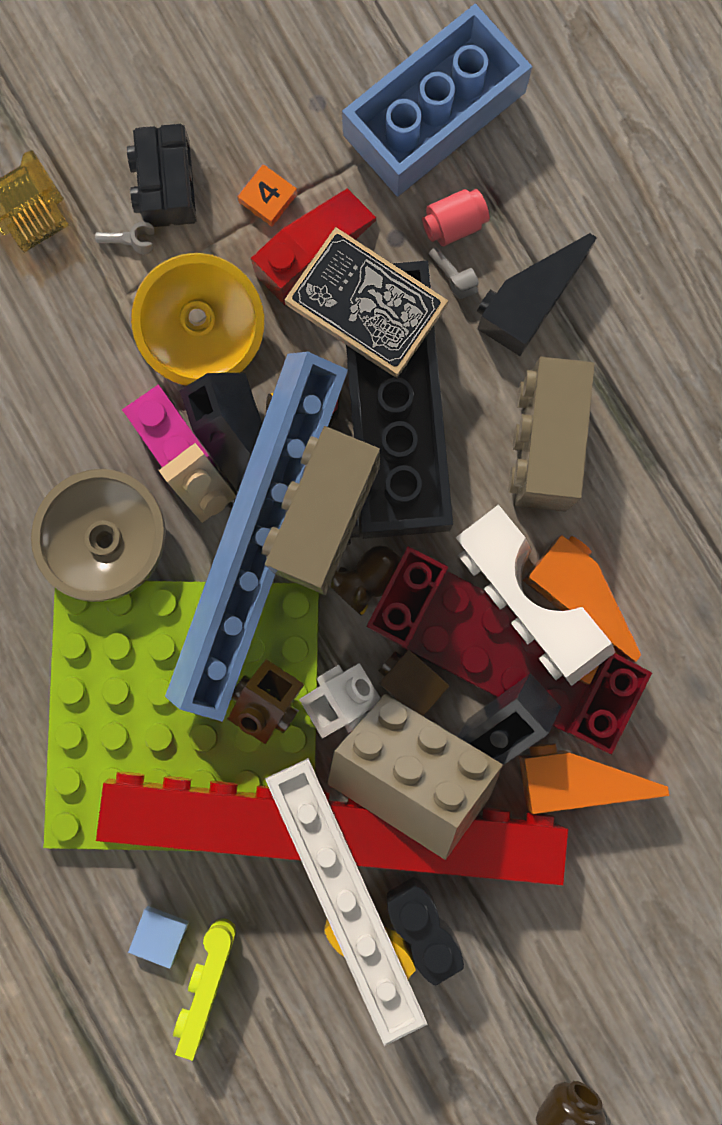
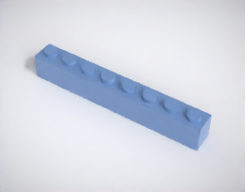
[165,351,348,722]

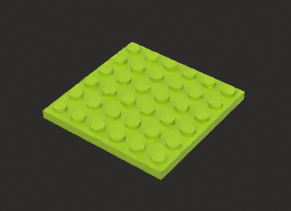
[43,581,319,851]

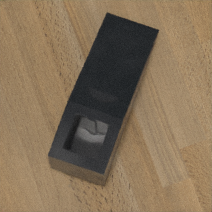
[179,373,262,492]

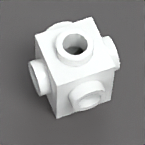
[299,663,381,738]

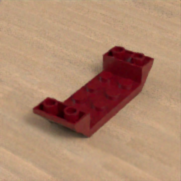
[366,546,652,755]

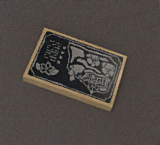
[284,227,448,378]

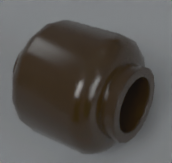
[536,1081,606,1125]

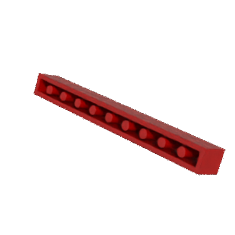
[96,772,568,885]

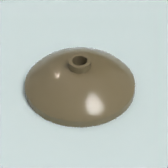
[31,469,166,602]

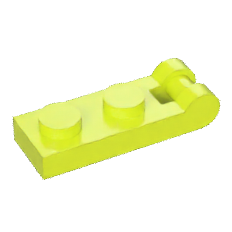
[173,918,236,1061]

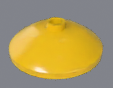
[131,253,265,386]

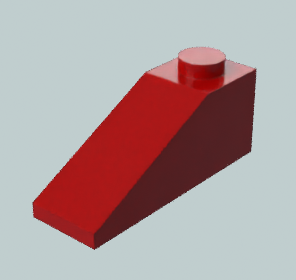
[251,188,376,306]

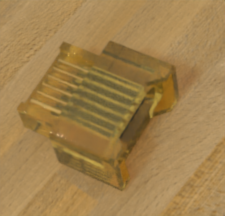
[0,150,69,253]

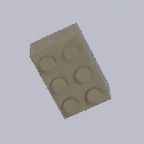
[508,356,595,512]
[262,426,380,595]
[328,694,503,860]

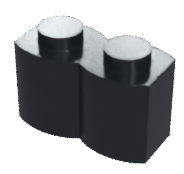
[387,877,464,986]

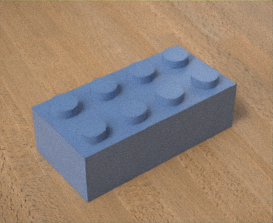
[342,3,532,197]

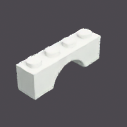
[456,504,615,686]

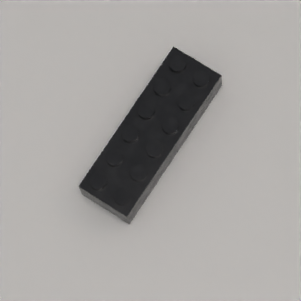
[346,260,453,539]

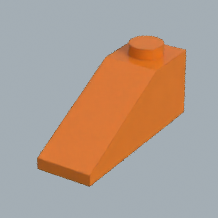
[523,535,641,662]
[519,743,669,814]

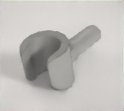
[95,222,154,255]
[429,247,479,299]

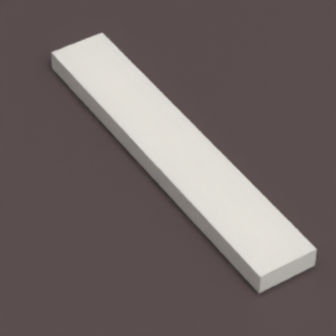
[265,758,428,1046]

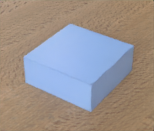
[128,906,189,969]

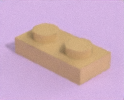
[159,443,236,523]

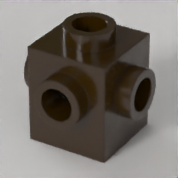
[227,659,304,745]

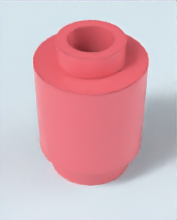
[422,189,490,247]

